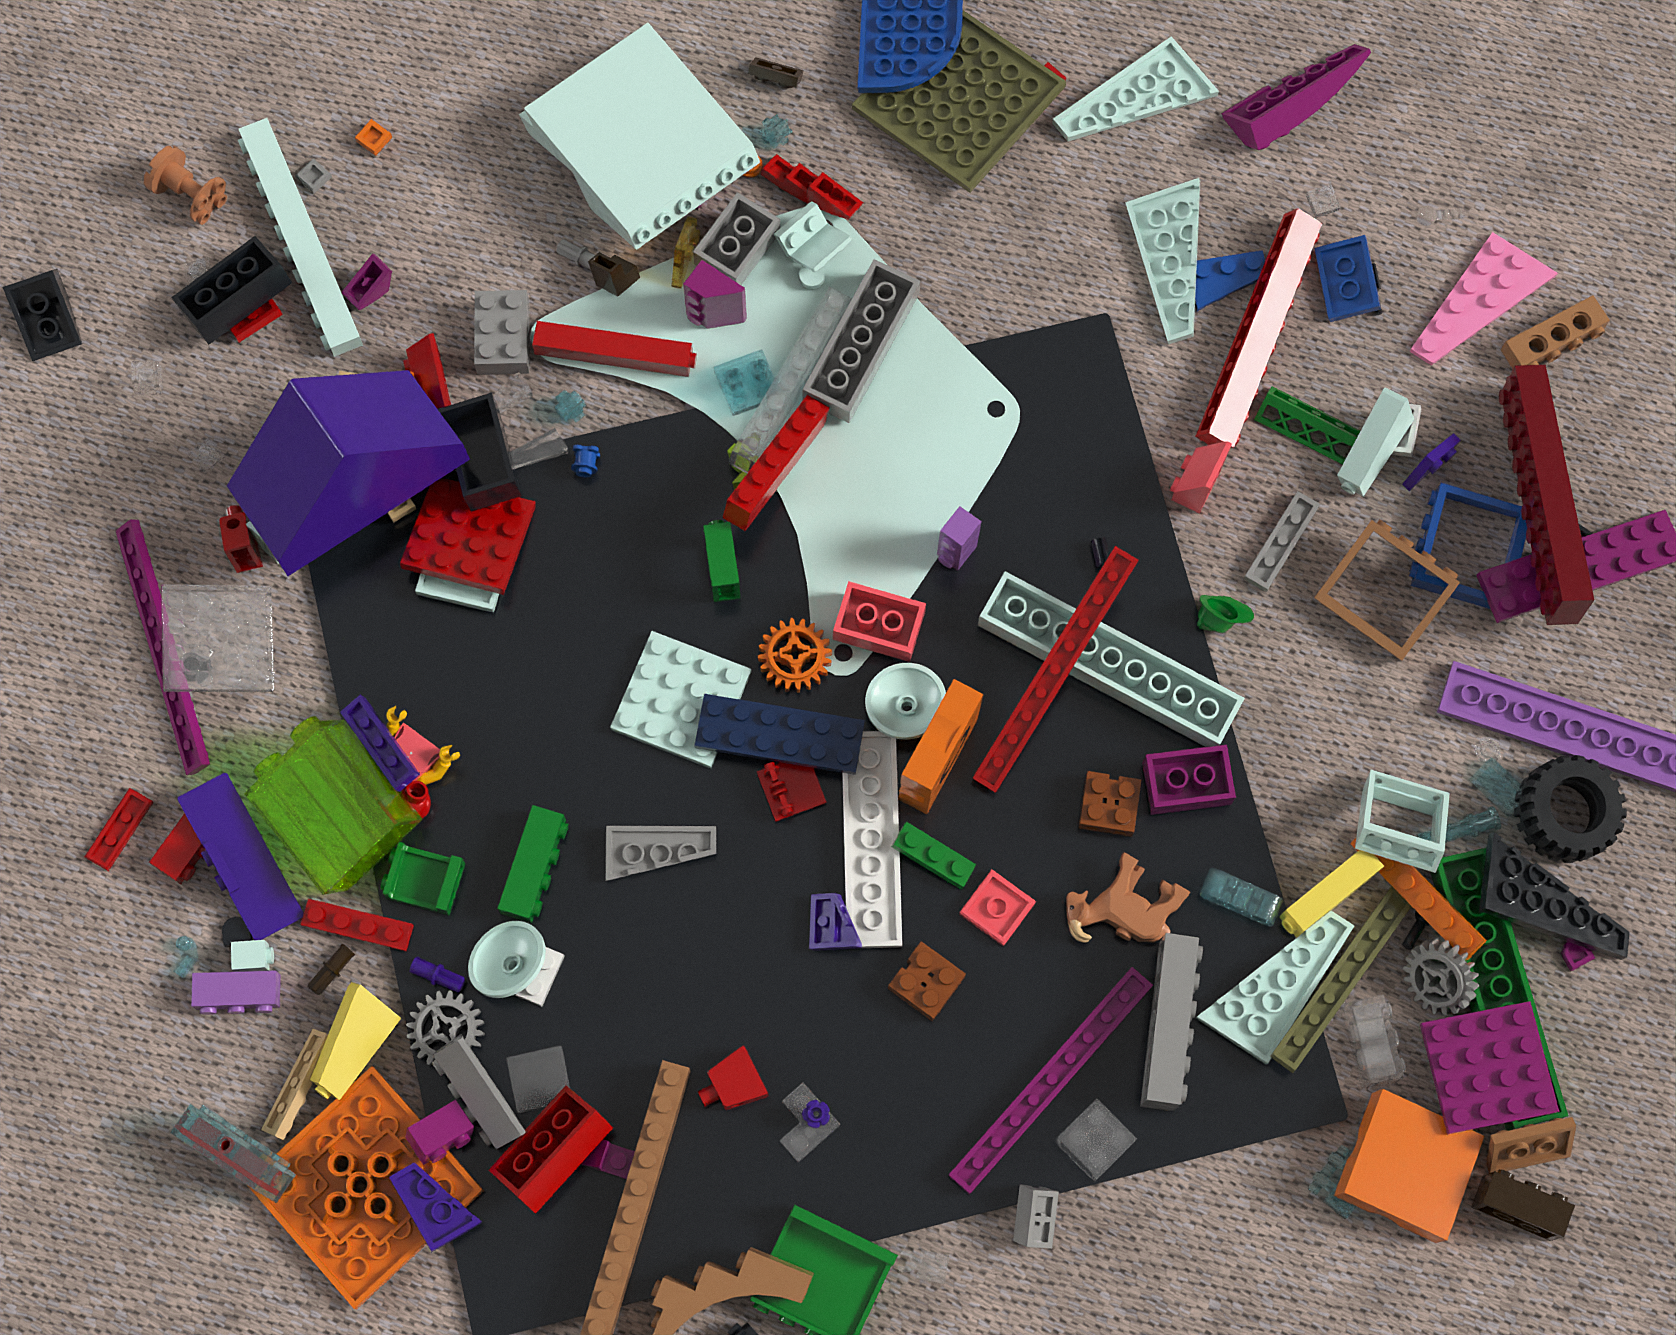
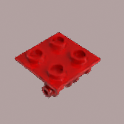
[757,762,827,821]

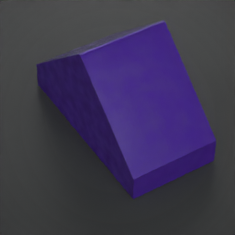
[227,370,470,576]

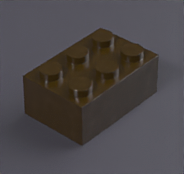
[1471,1169,1575,1241]

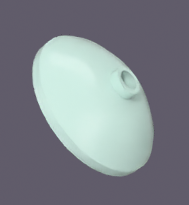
[865,663,946,739]
[468,921,546,998]

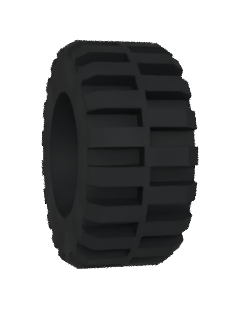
[1514,755,1627,863]

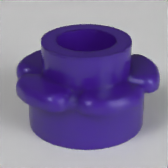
[802,1100,830,1128]

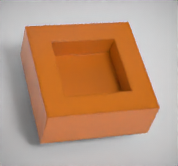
[355,119,392,156]

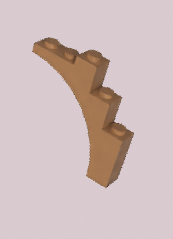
[651,1247,814,1335]

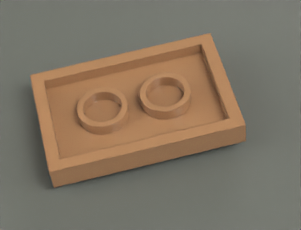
[1486,1117,1576,1173]

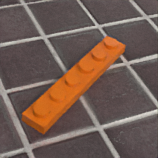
[1350,838,1487,960]

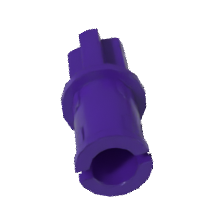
[410,956,465,992]

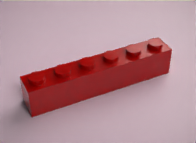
[722,395,830,531]

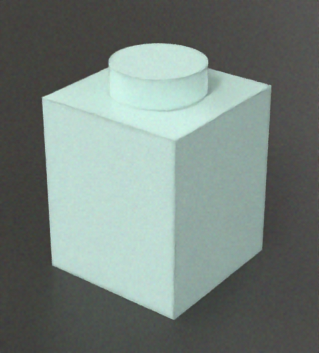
[231,940,274,972]

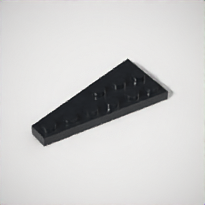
[1479,832,1630,960]

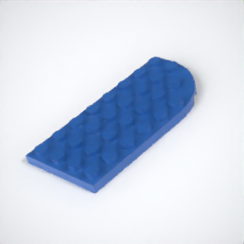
[858,0,963,93]

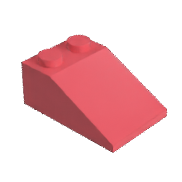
[1170,441,1232,514]

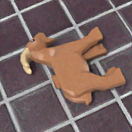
[1066,852,1190,943]

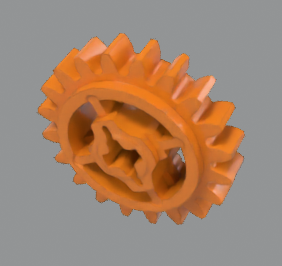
[758,618,832,693]

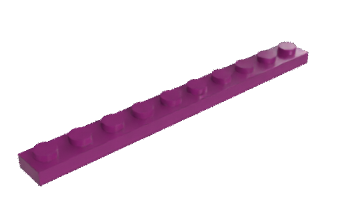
[115,519,210,775]
[948,967,1153,1195]

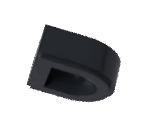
[222,917,252,948]

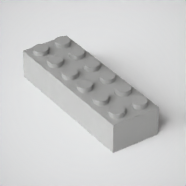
[802,259,920,423]
[1140,933,1203,1111]

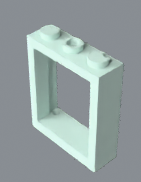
[1355,770,1450,873]

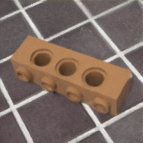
[1500,295,1610,369]

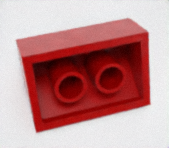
[403,333,451,409]

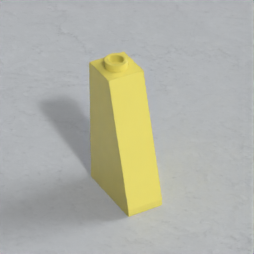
[1279,850,1384,938]
[310,982,401,1100]

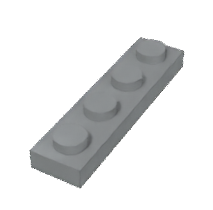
[1244,491,1320,592]

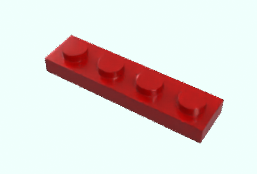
[300,898,414,952]

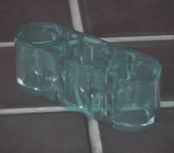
[1199,868,1284,927]

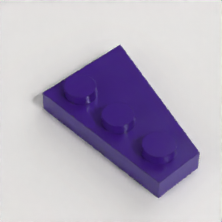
[389,1163,482,1253]

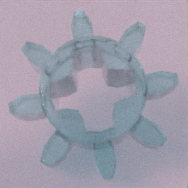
[758,114,792,149]
[554,390,587,423]

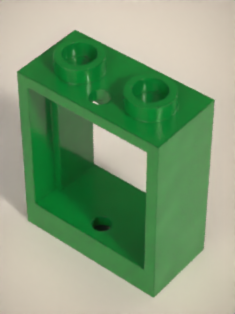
[703,520,740,602]

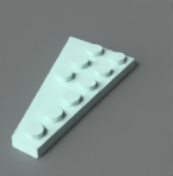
[1052,36,1219,142]
[1125,178,1200,344]
[1196,911,1354,1065]

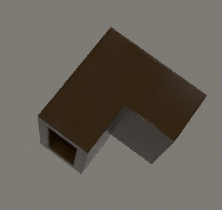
[588,252,640,297]

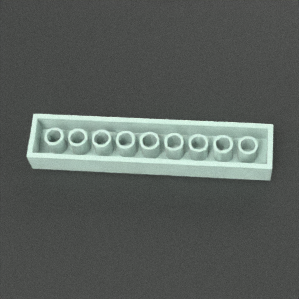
[978,571,1245,747]

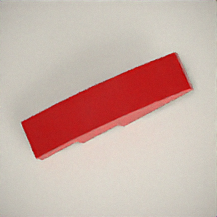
[760,154,864,220]

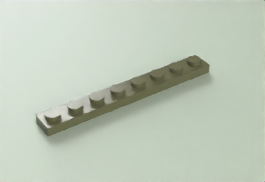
[1270,886,1412,1073]

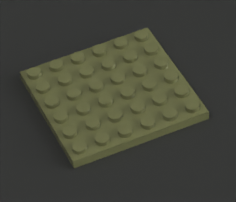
[852,10,1066,193]

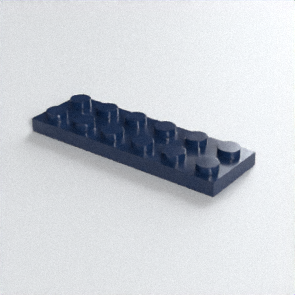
[694,694,865,775]

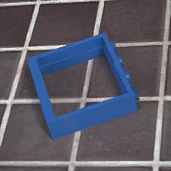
[1409,483,1527,609]

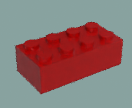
[489,1086,613,1214]

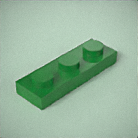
[891,822,976,889]

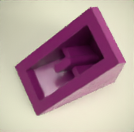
[341,253,392,310]

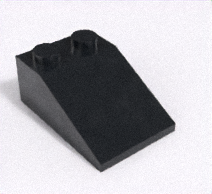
[3,269,83,361]

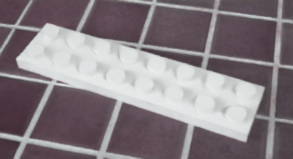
[842,731,902,948]

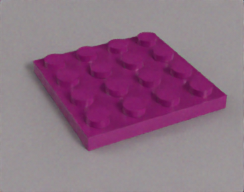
[1420,1001,1559,1135]

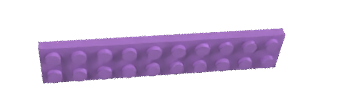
[1437,661,1676,792]

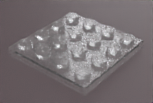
[161,584,275,692]

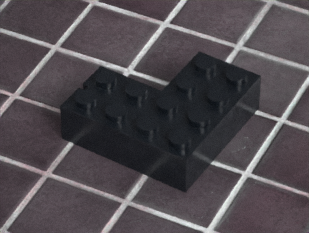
[438,392,522,512]

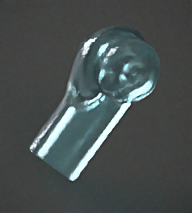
[173,936,199,979]

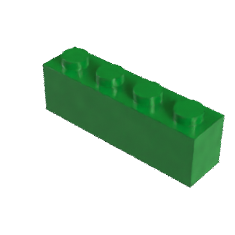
[497,805,569,923]

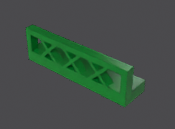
[1254,386,1360,465]

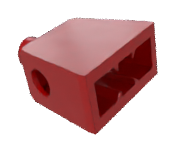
[219,505,263,573]
[697,1046,768,1110]

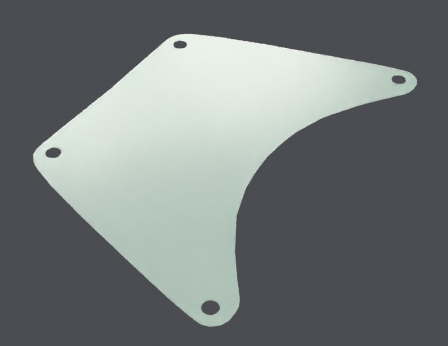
[530,207,1020,676]

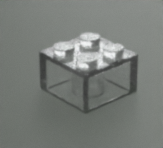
[1055,1099,1137,1182]

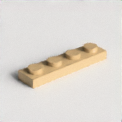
[261,1029,328,1140]

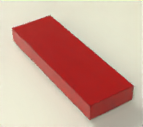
[84,788,154,872]

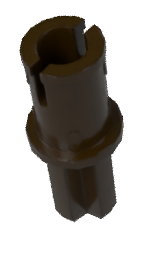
[308,944,355,995]

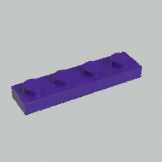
[340,694,420,792]

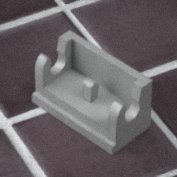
[1013,1185,1059,1248]

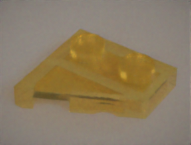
[671,216,700,289]

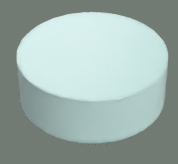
[799,266,825,290]

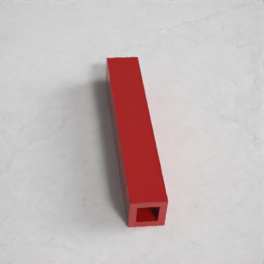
[532,321,697,377]

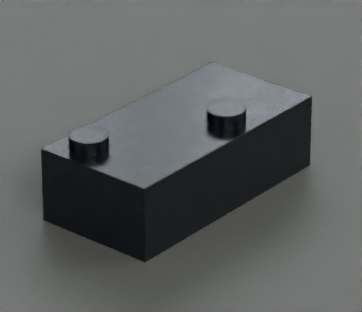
[171,236,292,345]

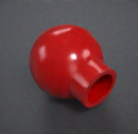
[393,781,431,822]

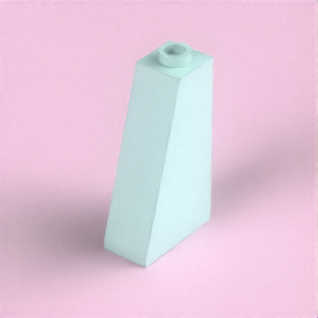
[1337,387,1414,496]

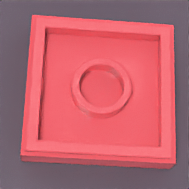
[959,869,1036,947]

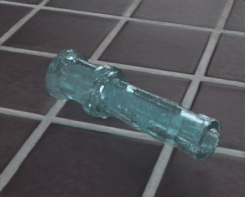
[1416,806,1501,843]

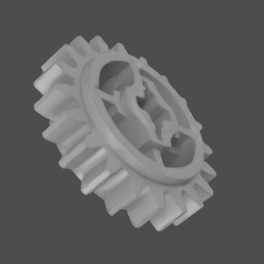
[1403,939,1479,1016]
[406,990,485,1066]

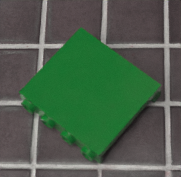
[750,1204,898,1335]

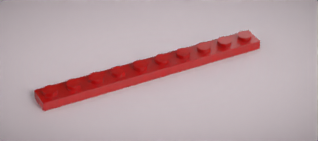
[973,546,1139,793]

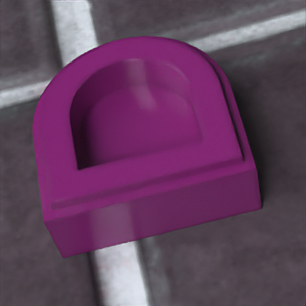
[1561,942,1595,972]

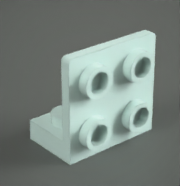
[774,201,852,272]

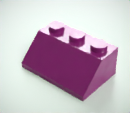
[683,260,747,329]

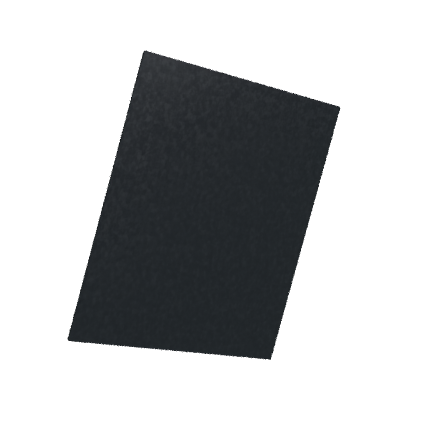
[308,313,1348,1335]

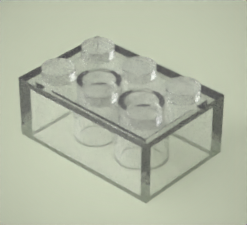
[1342,995,1406,1091]

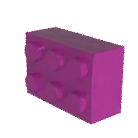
[1142,745,1236,815]

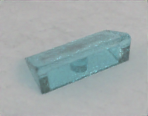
[1469,757,1523,818]

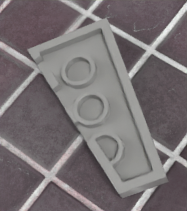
[606,826,716,881]

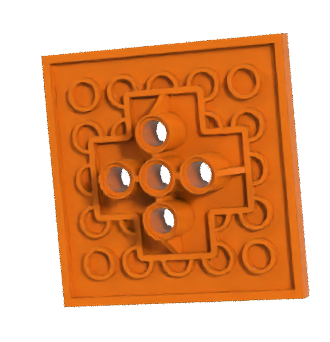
[245,1066,484,1310]

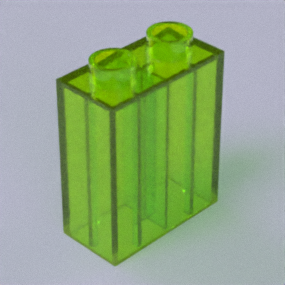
[244,716,423,895]

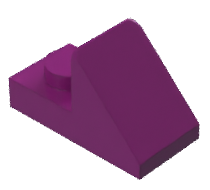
[580,1140,635,1180]

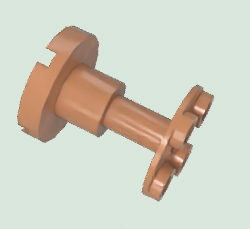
[144,145,227,225]

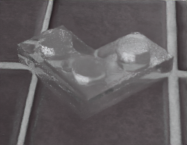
[780,1082,840,1163]

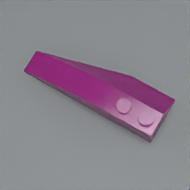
[1221,44,1371,150]

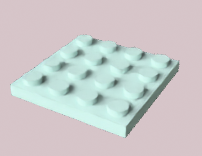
[610,631,752,769]

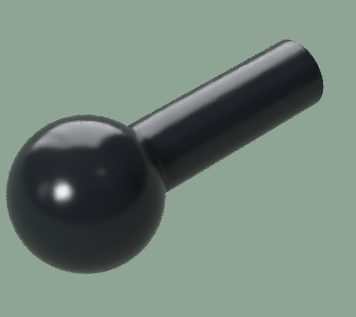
[1402,911,1430,950]

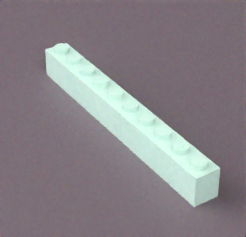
[238,118,363,357]

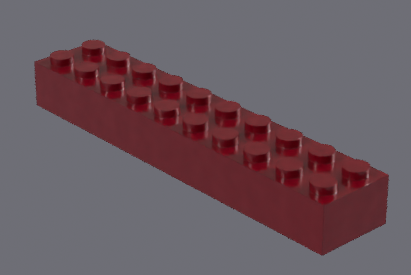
[1499,365,1594,625]

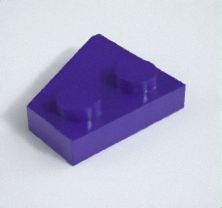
[1402,433,1461,491]

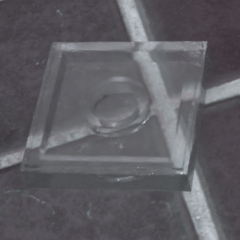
[507,1046,571,1114]

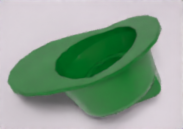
[1197,595,1254,634]

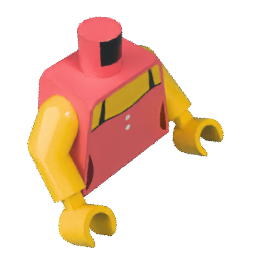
[382,706,460,793]

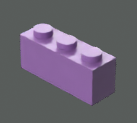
[937,506,982,571]
[191,971,281,1015]

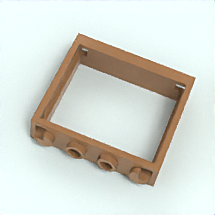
[1314,519,1460,661]

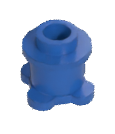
[571,445,600,478]

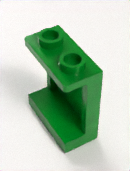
[380,842,465,915]

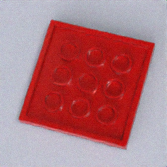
[400,478,536,595]

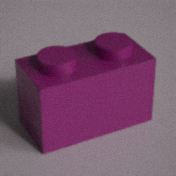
[405,1100,474,1165]

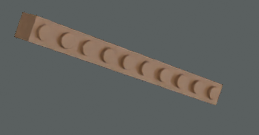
[580,1060,691,1335]

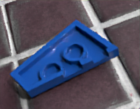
[1195,250,1265,312]

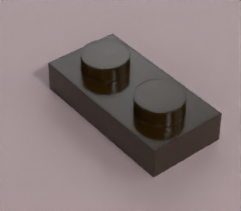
[748,57,804,88]

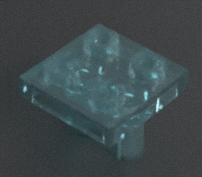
[713,349,782,416]

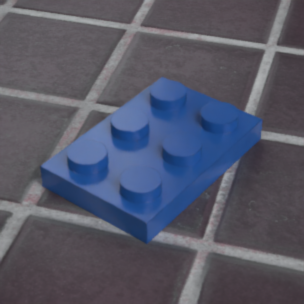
[1314,235,1381,322]

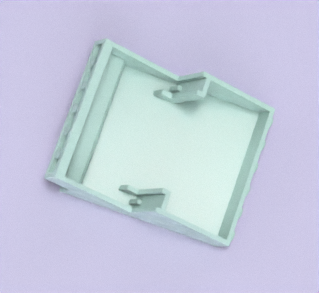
[519,23,760,250]

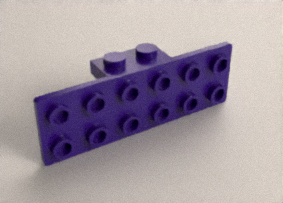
[177,773,304,940]

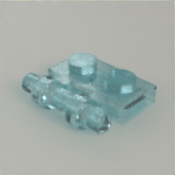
[1307,1145,1356,1219]

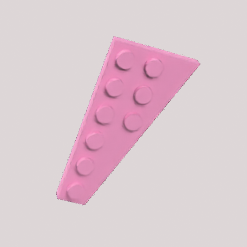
[1410,232,1558,366]

